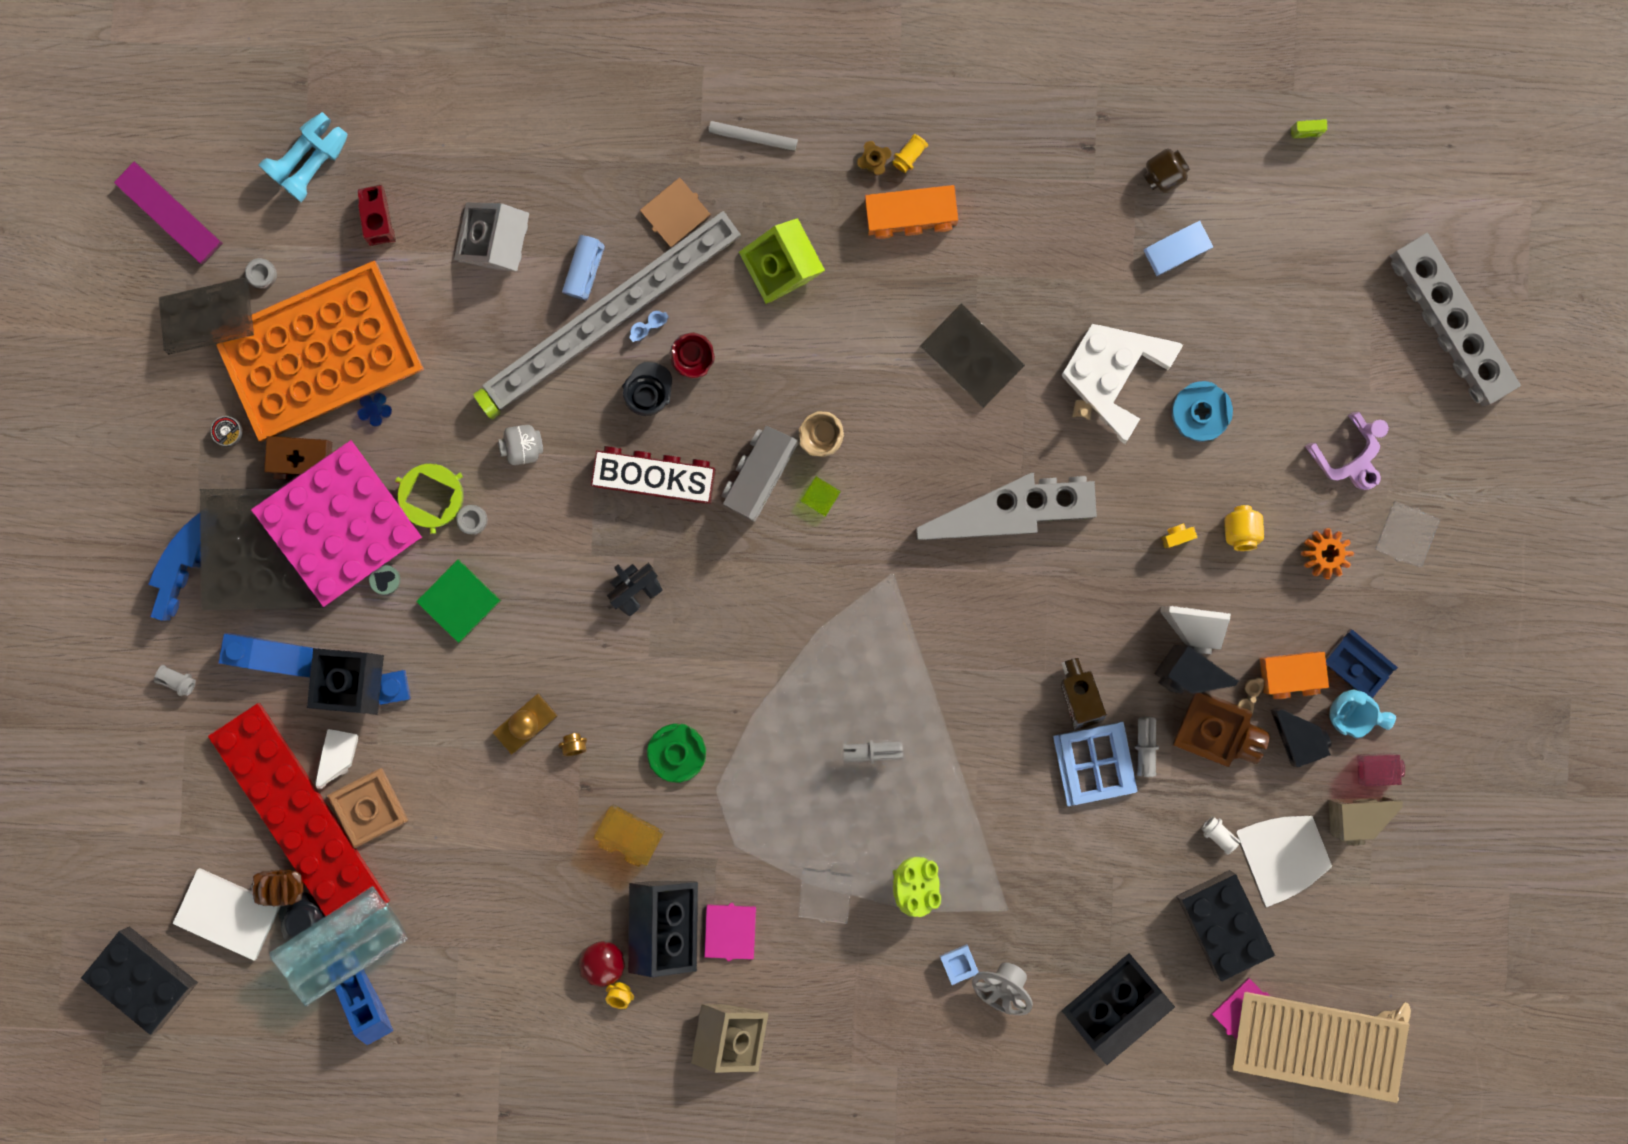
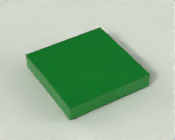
[416,559,501,643]

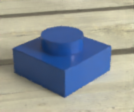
[379,670,411,705]

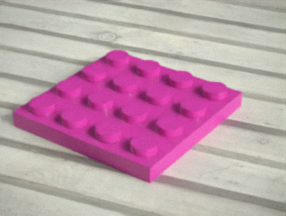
[251,440,422,607]

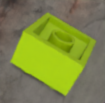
[739,218,825,304]

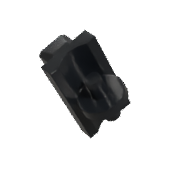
[607,562,663,616]

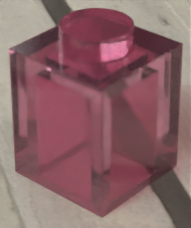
[1357,753,1405,786]

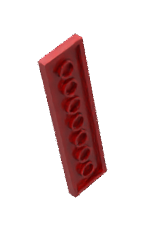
[208,703,390,935]

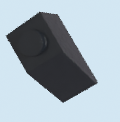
[1271,708,1332,768]

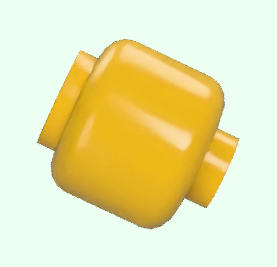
[1224,505,1264,551]

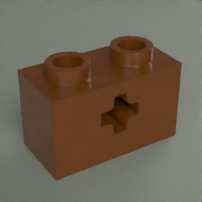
[264,436,333,480]

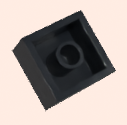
[307,648,384,715]

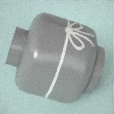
[498,424,543,465]

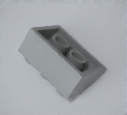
[721,425,798,522]

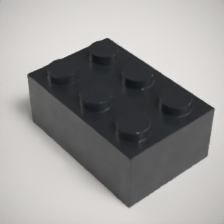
[1177,870,1275,982]
[81,926,198,1035]

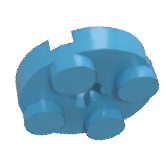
[1171,381,1233,442]

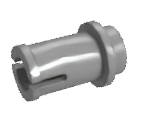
[154,665,196,696]

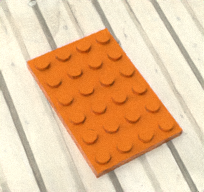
[211,260,424,442]

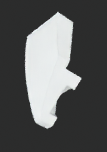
[316,729,358,789]

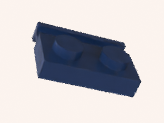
[1326,629,1398,698]

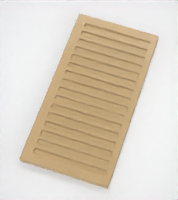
[1232,992,1409,1103]

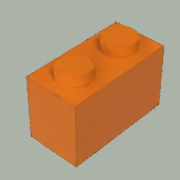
[1260,651,1329,699]

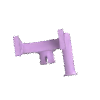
[1305,412,1389,490]

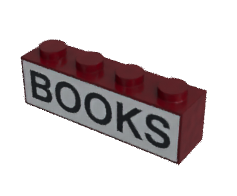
[591,446,716,505]

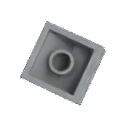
[454,202,529,271]

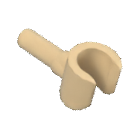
[1072,400,1092,420]

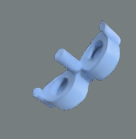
[630,311,669,342]

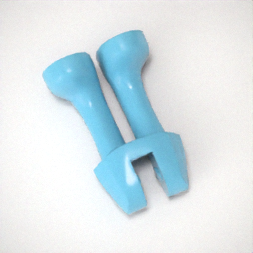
[258,112,348,202]

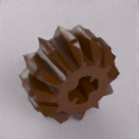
[251,869,303,907]

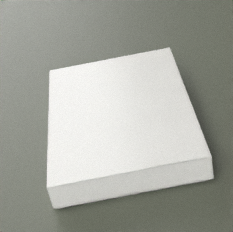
[173,868,280,960]

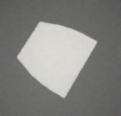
[1237,816,1332,907]

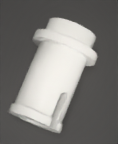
[1201,817,1240,855]

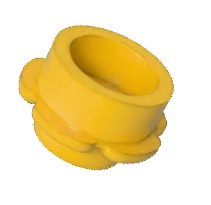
[605,982,634,1009]

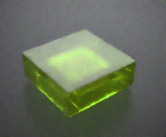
[800,476,841,517]

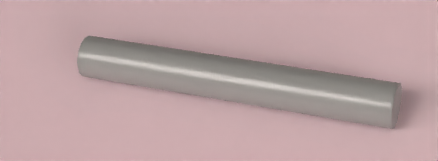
[709,121,798,151]

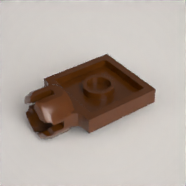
[1173,692,1270,767]

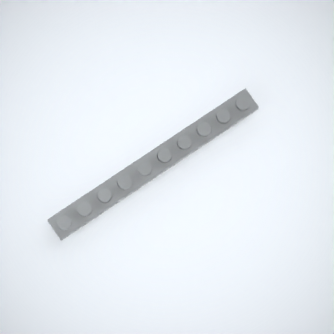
[482,211,741,410]

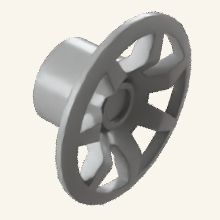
[972,963,1033,1016]

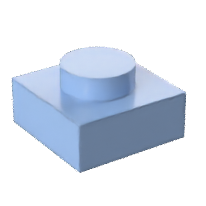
[940,944,979,985]

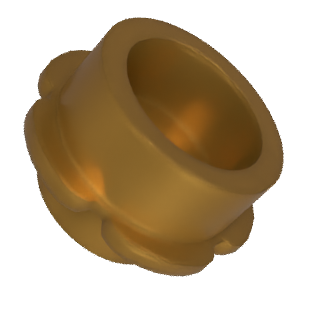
[558,733,587,757]

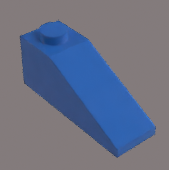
[219,633,313,678]
[323,945,394,1045]

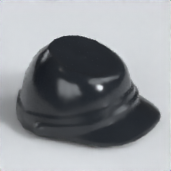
[622,362,672,417]
[279,892,330,949]

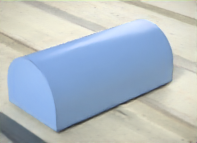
[562,235,605,301]

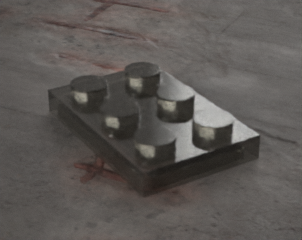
[159,277,254,355]

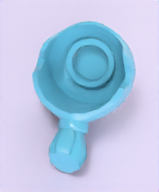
[1329,690,1396,739]

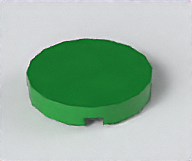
[647,723,707,783]

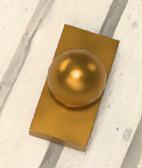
[492,693,558,755]

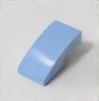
[1143,221,1213,276]

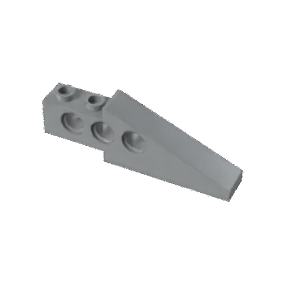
[916,473,1097,540]

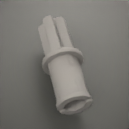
[1135,716,1159,777]
[843,740,903,764]

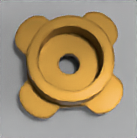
[857,141,891,175]

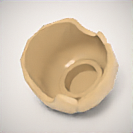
[799,411,844,457]

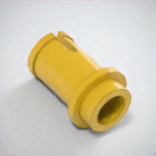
[892,134,928,173]

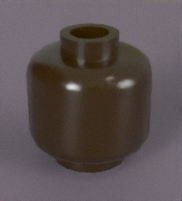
[1144,148,1190,193]

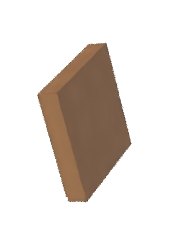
[327,768,409,848]

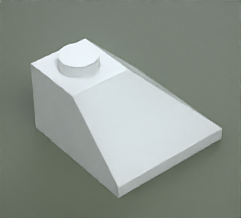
[1160,606,1230,654]

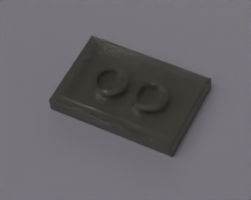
[920,303,1025,408]

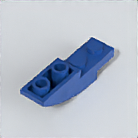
[148,509,219,621]

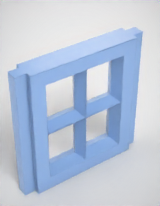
[1053,722,1138,806]

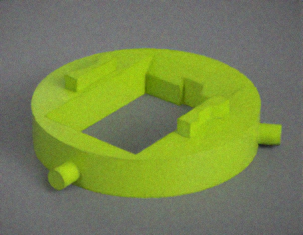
[395,464,464,534]

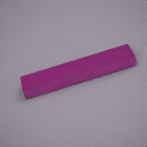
[114,161,223,265]

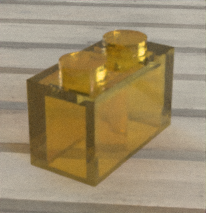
[594,804,665,867]

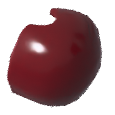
[669,332,715,379]
[578,941,625,987]

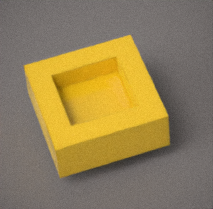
[1161,523,1198,548]

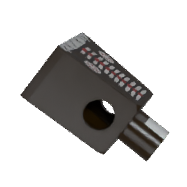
[1060,658,1107,731]

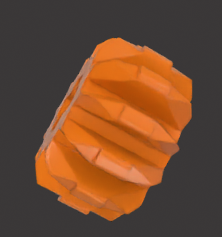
[1301,528,1354,579]

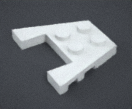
[1062,324,1183,444]

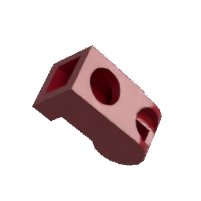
[358,185,396,246]

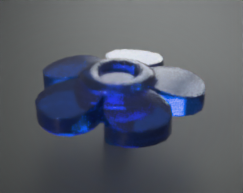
[357,393,392,427]

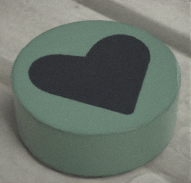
[369,565,401,595]

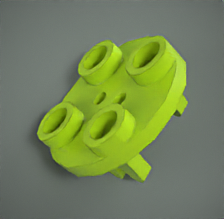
[893,857,941,917]

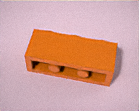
[865,185,958,239]

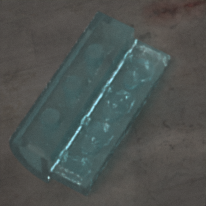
[270,886,408,1007]

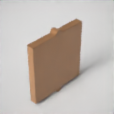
[640,177,711,248]

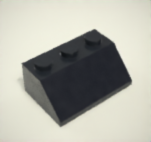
[1154,645,1239,695]
[628,881,698,977]
[1061,953,1175,1065]

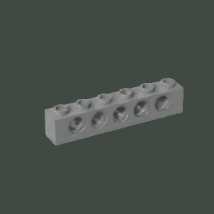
[1390,232,1521,407]

